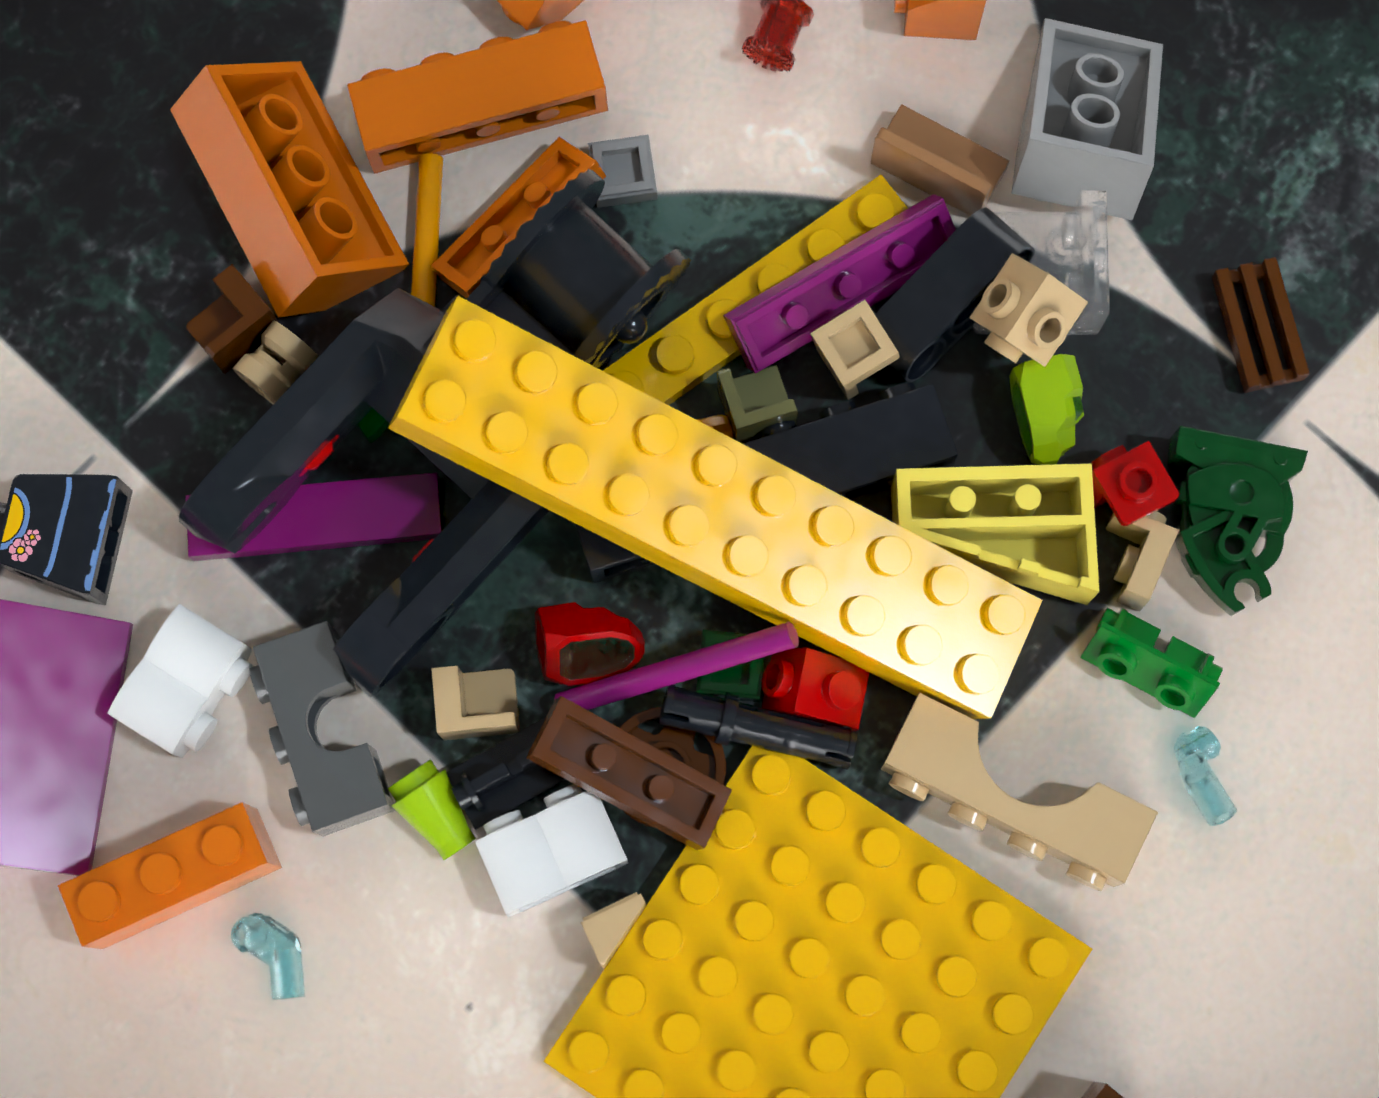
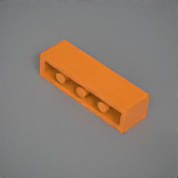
[347,20,608,174]

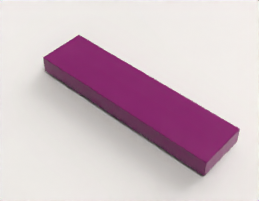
[723,194,956,374]
[186,473,443,561]

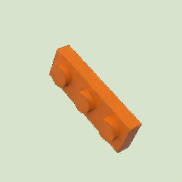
[431,137,606,298]

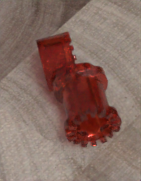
[741,0,814,72]

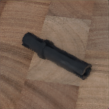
[659,685,858,770]

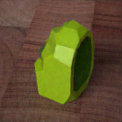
[1009,354,1084,465]

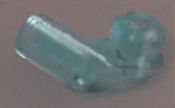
[231,913,305,1000]

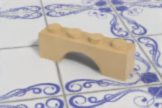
[881,693,1158,891]

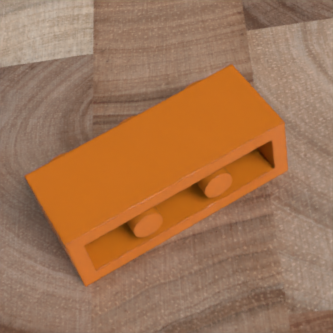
[57,802,282,949]

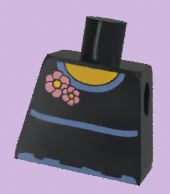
[0,474,133,605]

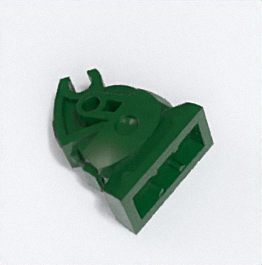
[1167,426,1308,616]

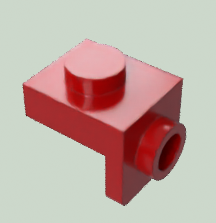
[1090,441,1179,526]
[762,648,869,730]

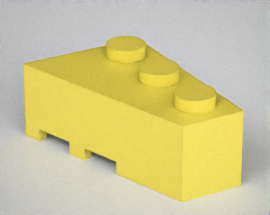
[891,464,1099,605]

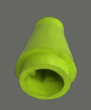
[387,759,476,860]

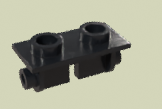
[447,717,566,830]

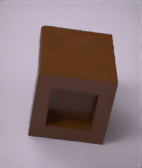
[186,264,279,374]

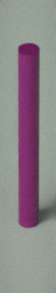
[554,621,799,710]

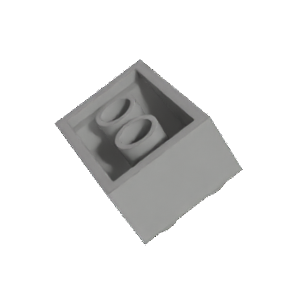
[1011,18,1163,220]

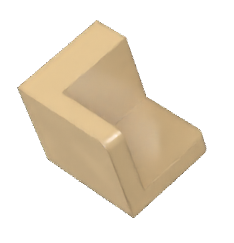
[811,300,900,400]
[432,666,520,741]

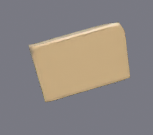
[581,892,647,968]

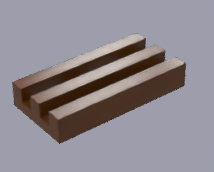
[1212,257,1310,393]

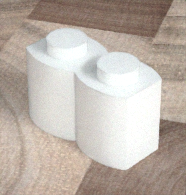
[107,604,253,758]
[475,784,628,917]

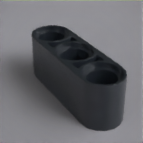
[875,207,1035,382]

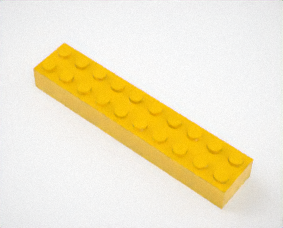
[388,296,1043,719]

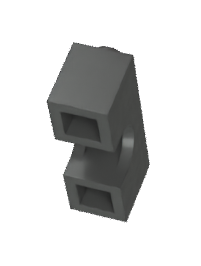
[249,621,396,836]

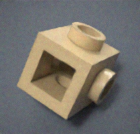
[969,253,1088,367]

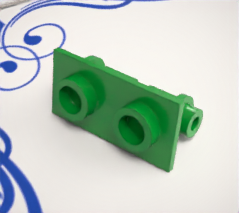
[1080,607,1223,718]

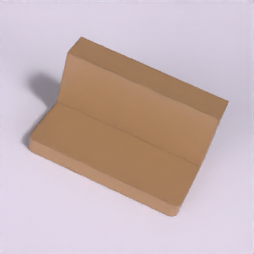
[871,104,1010,216]

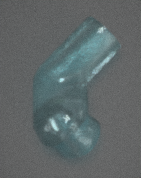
[1174,726,1237,826]

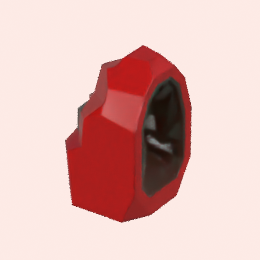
[535,602,645,686]

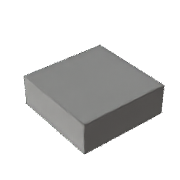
[588,135,658,208]

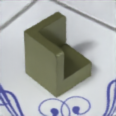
[717,365,798,444]

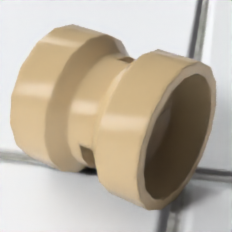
[232,321,319,404]

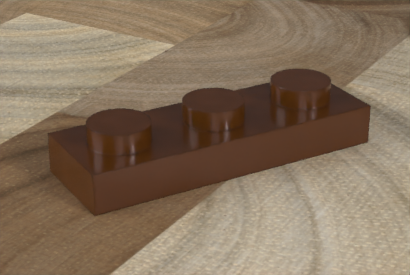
[526,696,732,850]

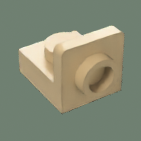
[1106,511,1179,611]

